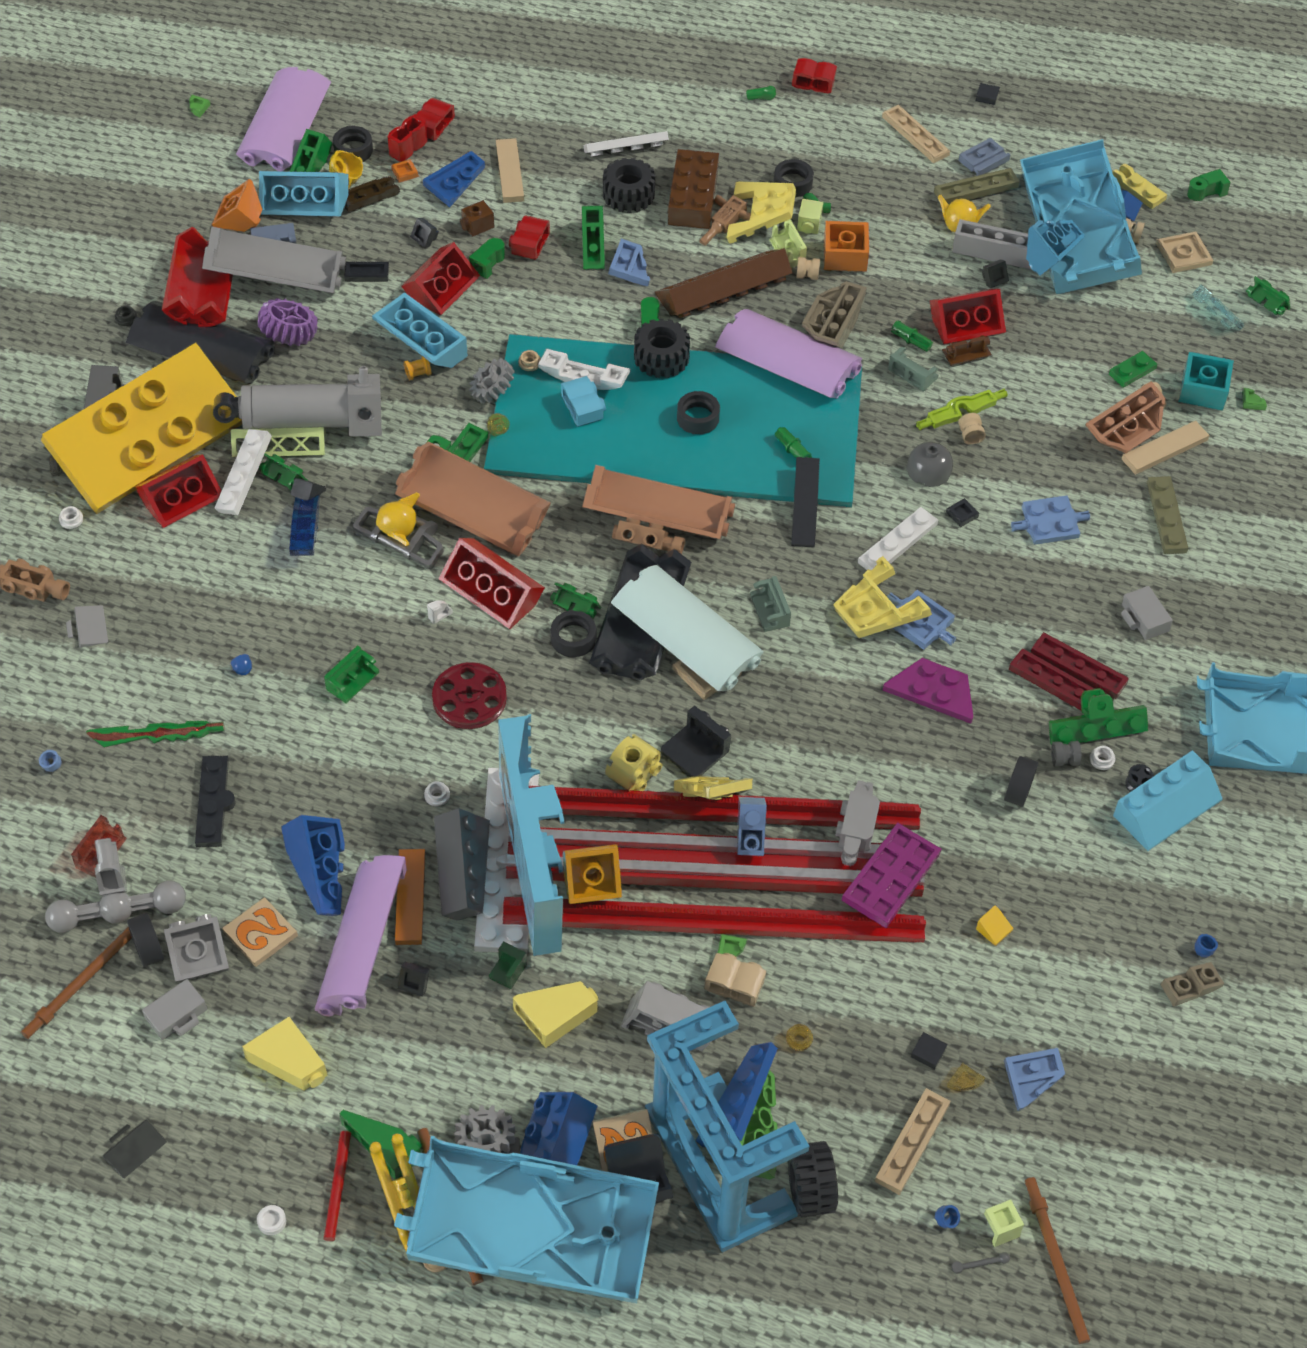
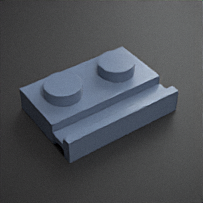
[959,138,1010,176]

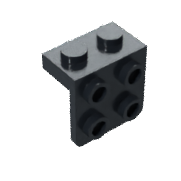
[661,705,731,777]
[604,1133,673,1203]

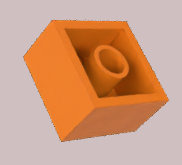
[824,221,869,272]

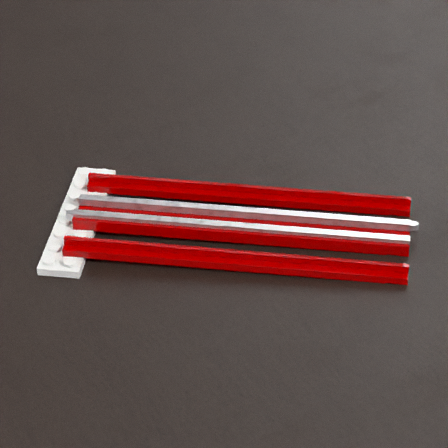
[474,768,926,953]

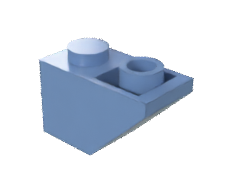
[737,797,767,856]

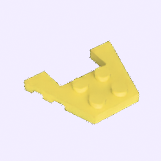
[727,182,796,244]
[833,556,932,638]

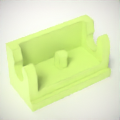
[769,219,807,268]

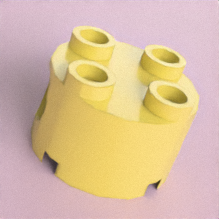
[605,734,663,791]

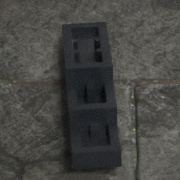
[791,457,820,548]

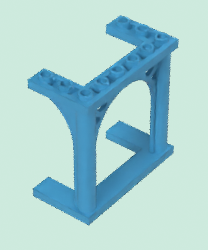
[645,1001,809,1253]

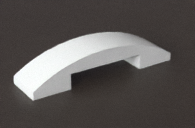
[538,349,630,390]

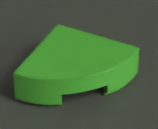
[189,95,210,117]
[1242,388,1267,411]
[717,934,747,957]

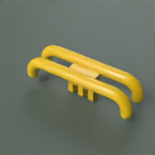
[370,1133,419,1251]

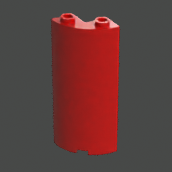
[162,227,233,327]

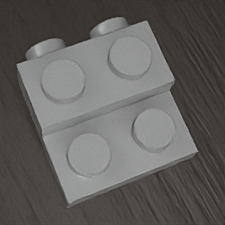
[164,914,229,983]

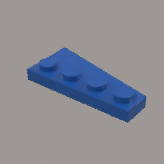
[695,1042,778,1147]

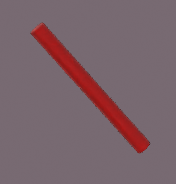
[323,1131,351,1241]

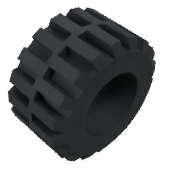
[603,158,655,213]
[634,319,690,378]
[788,1141,838,1217]

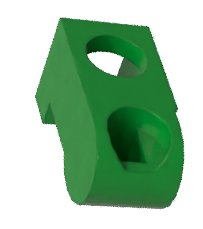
[1187,169,1231,201]
[469,238,505,279]
[640,297,660,328]

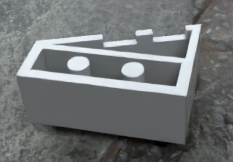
[621,981,711,1051]

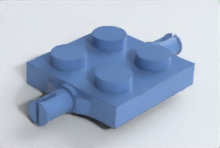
[1011,495,1090,545]
[887,590,956,650]

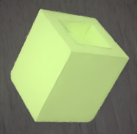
[984,1200,1024,1247]

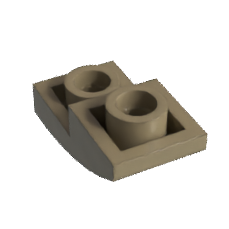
[1160,962,1224,1007]

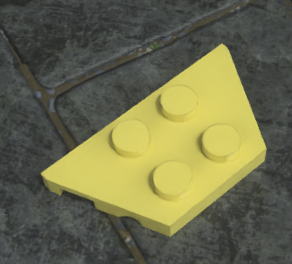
[674,776,753,800]

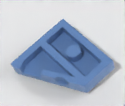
[608,239,650,286]
[1004,1048,1065,1111]

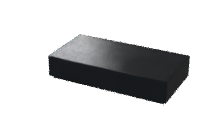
[344,262,389,282]

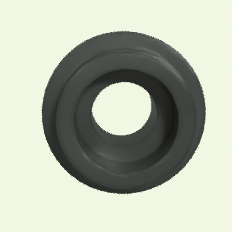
[115,305,137,326]

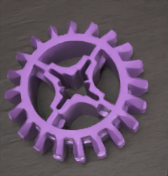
[257,298,318,346]

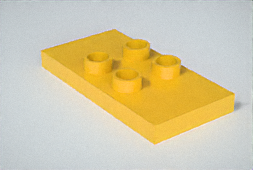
[41,343,242,514]

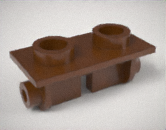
[942,335,992,366]

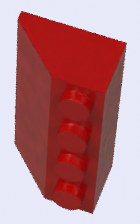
[438,538,545,629]

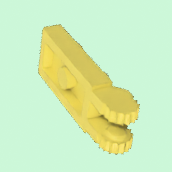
[1112,163,1167,209]

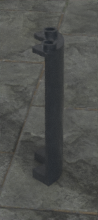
[126,301,274,383]
[589,544,692,680]

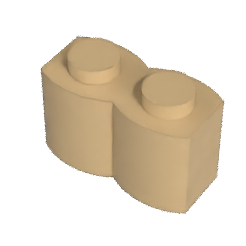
[704,953,767,1007]

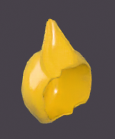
[329,150,363,189]
[938,195,991,232]
[376,492,420,546]

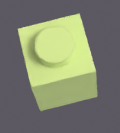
[797,199,823,234]

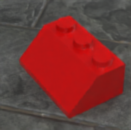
[401,242,480,315]
[930,289,1006,344]
[135,454,222,528]

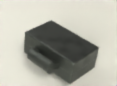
[103,1119,167,1179]

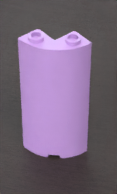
[236,67,331,172]
[715,309,862,398]
[315,855,406,1017]

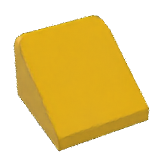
[976,905,1013,946]

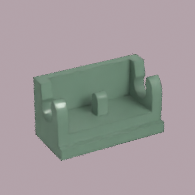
[888,347,939,392]
[750,576,791,632]

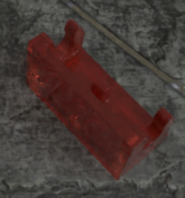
[71,815,127,878]

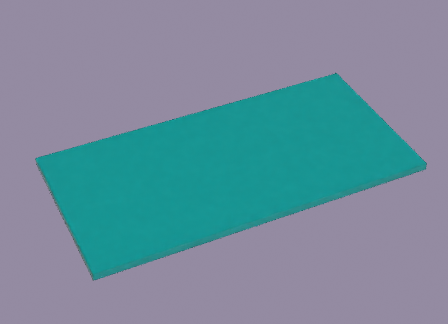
[484,334,862,507]

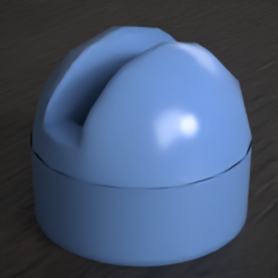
[39,750,62,772]

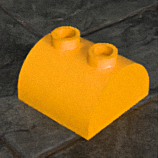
[563,844,622,904]

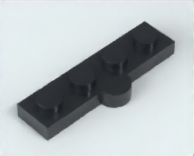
[195,756,236,847]

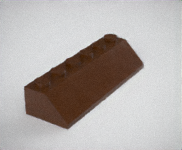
[654,248,792,318]

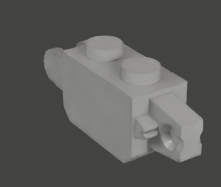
[835,780,880,866]

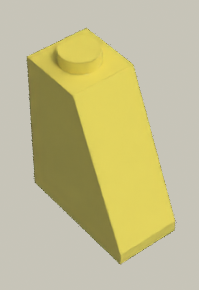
[513,981,598,1048]
[242,1017,327,1091]

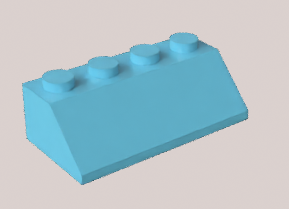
[259,171,348,216]
[372,293,468,368]
[1113,750,1223,851]

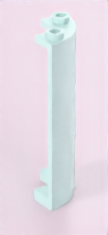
[611,565,764,691]

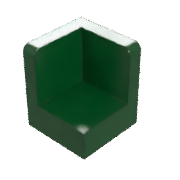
[489,941,527,989]

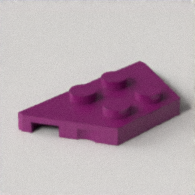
[883,658,974,724]

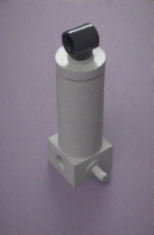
[213,366,382,436]

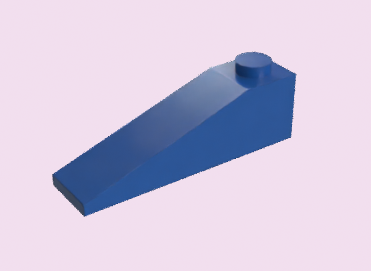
[281,815,345,916]

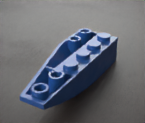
[520,1092,598,1165]

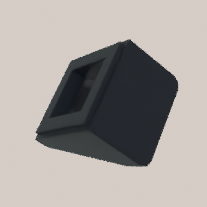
[291,478,326,500]

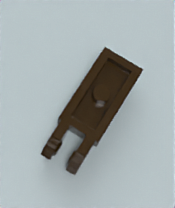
[344,176,400,212]

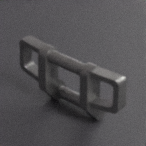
[353,507,444,569]

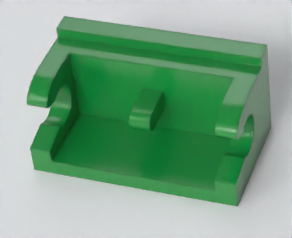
[324,645,379,704]

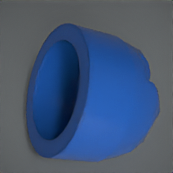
[231,654,252,676]
[1194,934,1218,958]
[935,1205,960,1229]

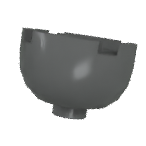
[906,442,953,487]

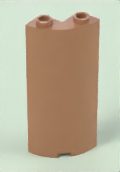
[395,441,551,557]
[582,465,736,539]

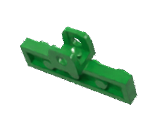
[426,423,489,462]
[1049,688,1148,745]

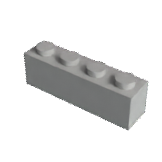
[952,219,1032,270]

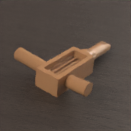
[699,195,751,246]

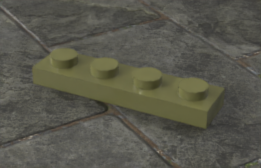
[934,168,1020,204]
[1147,476,1189,554]

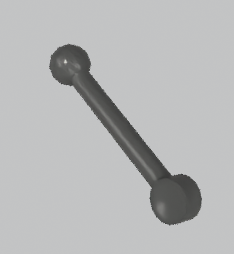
[951,1252,1010,1274]

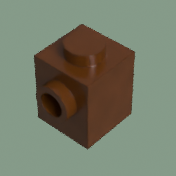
[460,200,495,237]

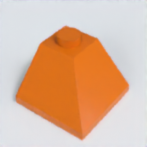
[211,179,262,232]

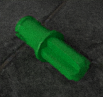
[891,320,933,352]
[775,427,812,458]

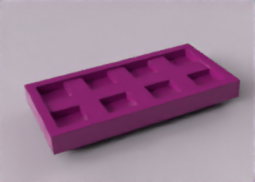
[841,822,942,928]

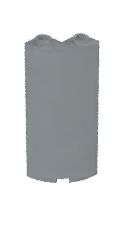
[202,227,346,293]

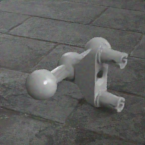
[45,838,186,933]

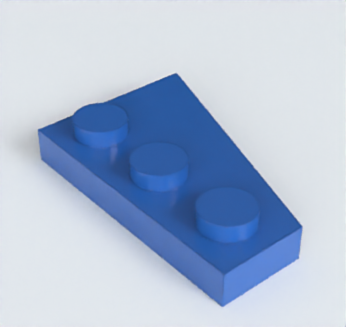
[423,151,485,208]

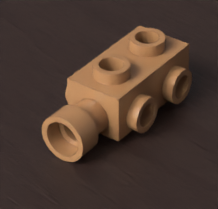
[612,517,685,554]
[0,559,70,602]

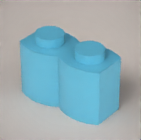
[561,376,606,426]

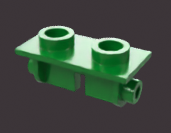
[1246,276,1291,316]
[259,453,308,490]
[550,582,602,619]

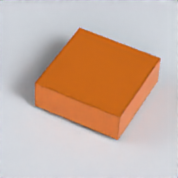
[391,159,419,183]

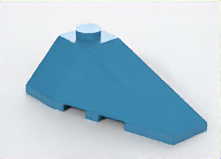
[1026,220,1085,276]

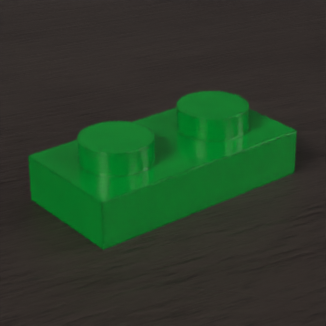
[1109,351,1158,388]

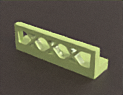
[231,427,326,457]

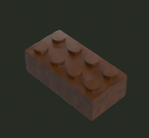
[668,149,719,229]

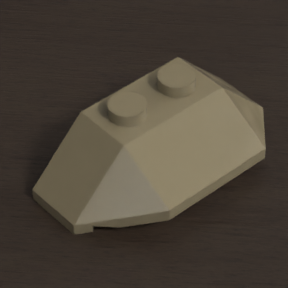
[802,281,867,348]

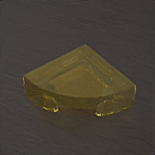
[947,1063,985,1091]

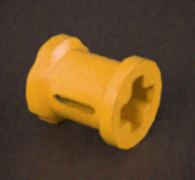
[404,356,431,381]

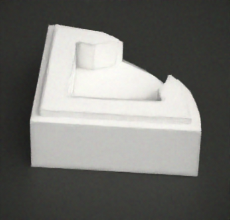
[427,600,453,623]

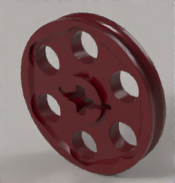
[432,662,507,729]

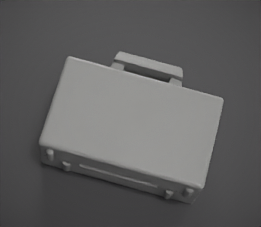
[1121,586,1173,640]
[66,605,108,648]
[142,979,207,1040]

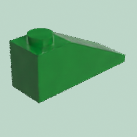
[290,129,333,172]
[581,206,605,270]
[339,1109,421,1179]

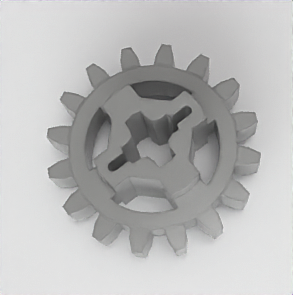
[469,358,514,404]
[454,1105,516,1153]

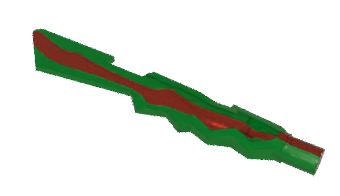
[86,721,225,748]

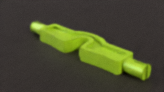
[916,388,1008,430]

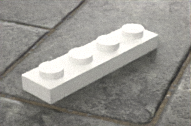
[583,131,669,156]
[215,429,272,515]
[858,507,938,570]

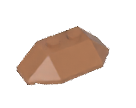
[1085,381,1166,453]

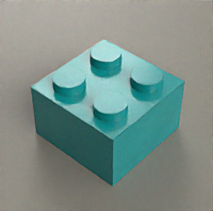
[1178,352,1234,411]

